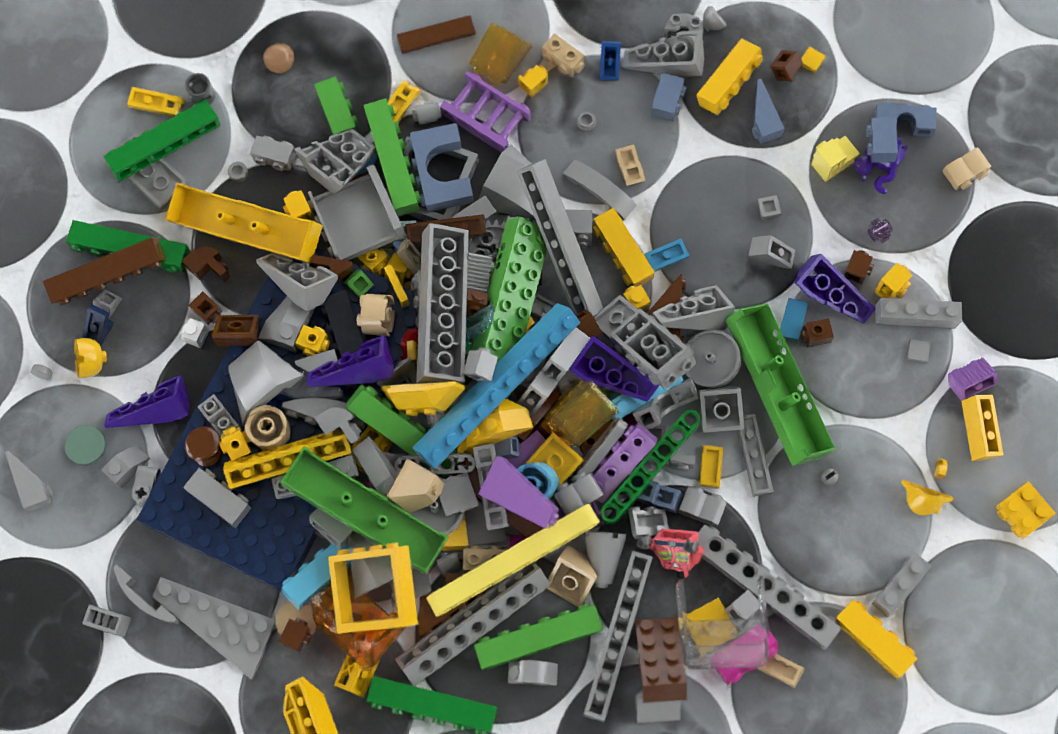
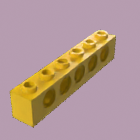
[223,428,351,489]

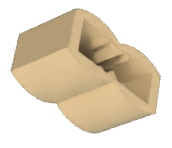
[942,147,991,190]

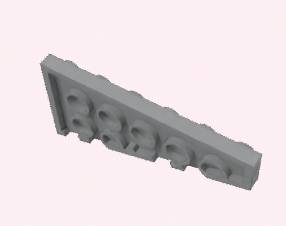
[152,577,276,680]

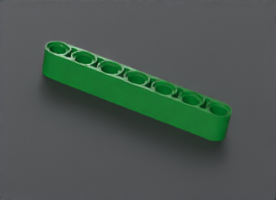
[601,410,700,525]

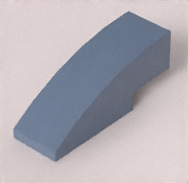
[614,475,683,514]

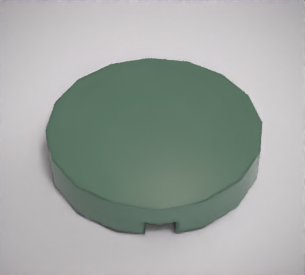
[64,425,107,466]

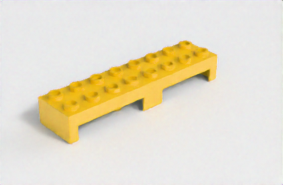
[165,183,323,264]

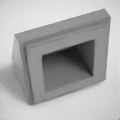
[93,289,122,318]
[437,553,462,577]

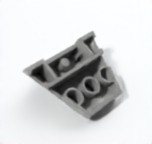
[294,129,376,194]
[478,144,535,219]
[228,340,304,427]
[347,532,416,599]

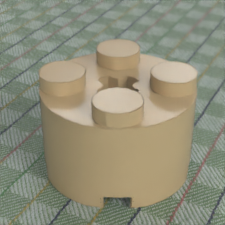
[357,294,395,336]
[245,405,291,451]

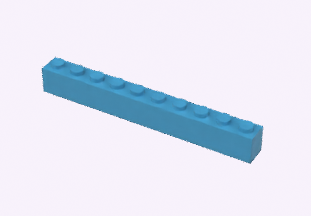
[412,303,581,468]

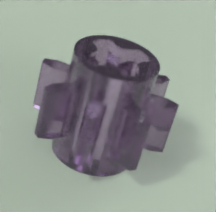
[867,217,893,243]

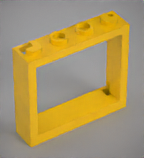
[328,543,418,633]

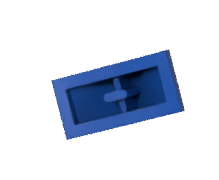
[600,41,621,80]

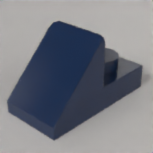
[82,304,114,346]

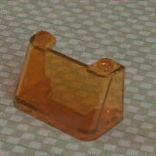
[310,570,406,671]

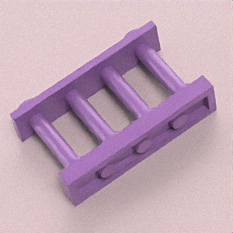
[440,71,531,153]

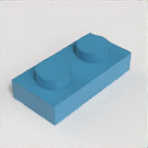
[645,239,689,272]

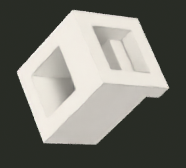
[181,318,209,348]

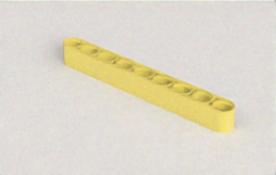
[426,504,600,617]

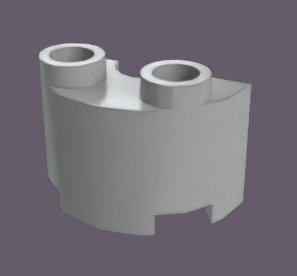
[664,13,703,39]
[628,506,669,539]

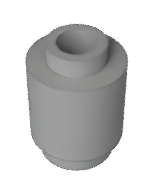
[412,102,442,125]

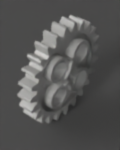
[468,220,506,282]

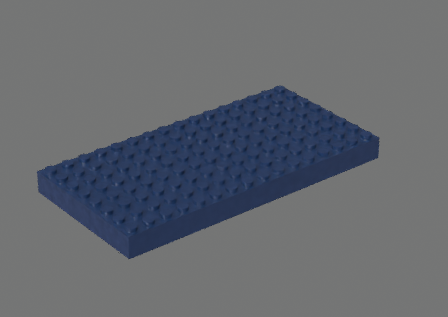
[136,247,417,592]

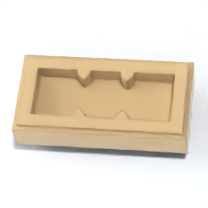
[757,654,804,688]

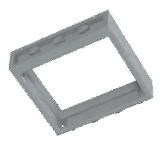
[385,131,479,221]

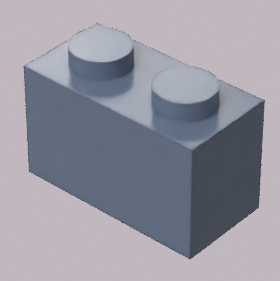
[651,73,686,121]
[866,117,898,162]

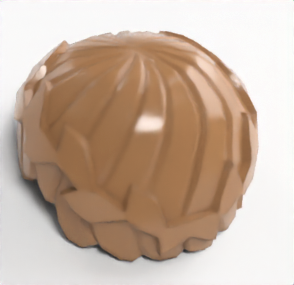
[263,43,294,74]

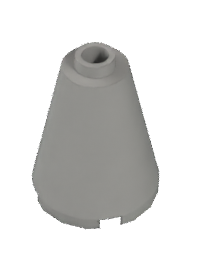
[584,531,626,588]

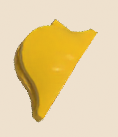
[901,479,954,516]

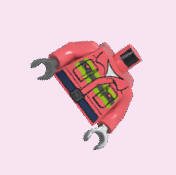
[637,529,704,579]

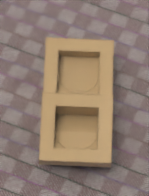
[615,144,645,186]

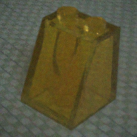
[469,22,533,85]
[544,381,619,446]

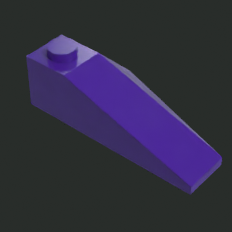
[795,254,876,324]
[306,335,394,387]
[569,336,660,402]
[104,375,190,428]

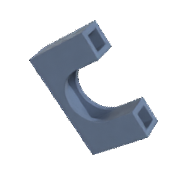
[408,123,474,212]

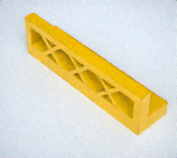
[334,607,394,698]

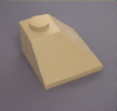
[387,459,445,514]
[546,545,597,607]

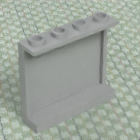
[307,164,405,261]

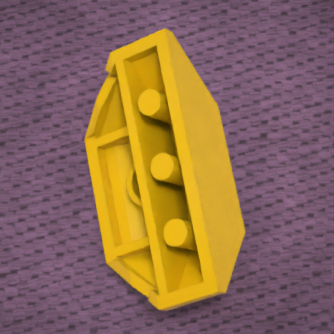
[381,381,464,416]
[456,398,533,454]
[283,677,338,734]

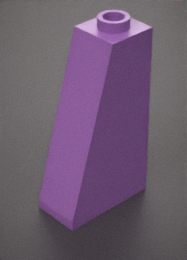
[479,456,559,528]

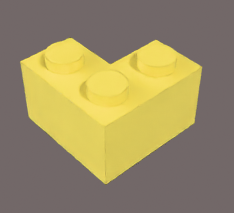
[811,136,860,182]

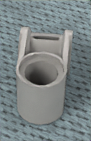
[132,465,161,507]

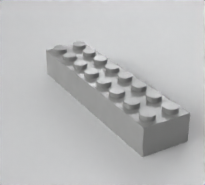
[416,223,468,385]

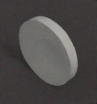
[686,330,742,389]
[410,478,465,536]

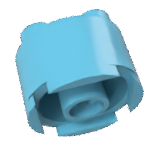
[517,462,559,500]

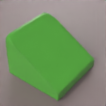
[343,269,374,298]

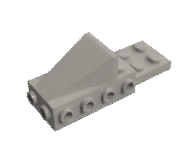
[594,295,697,390]

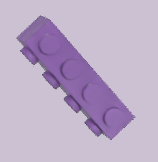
[592,423,657,503]

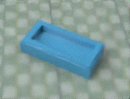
[780,298,808,342]

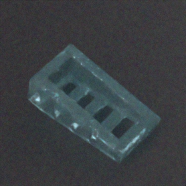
[466,304,494,344]

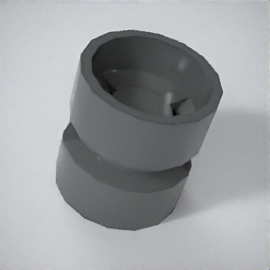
[185,73,215,104]

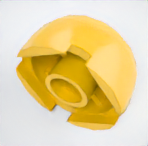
[74,338,107,378]

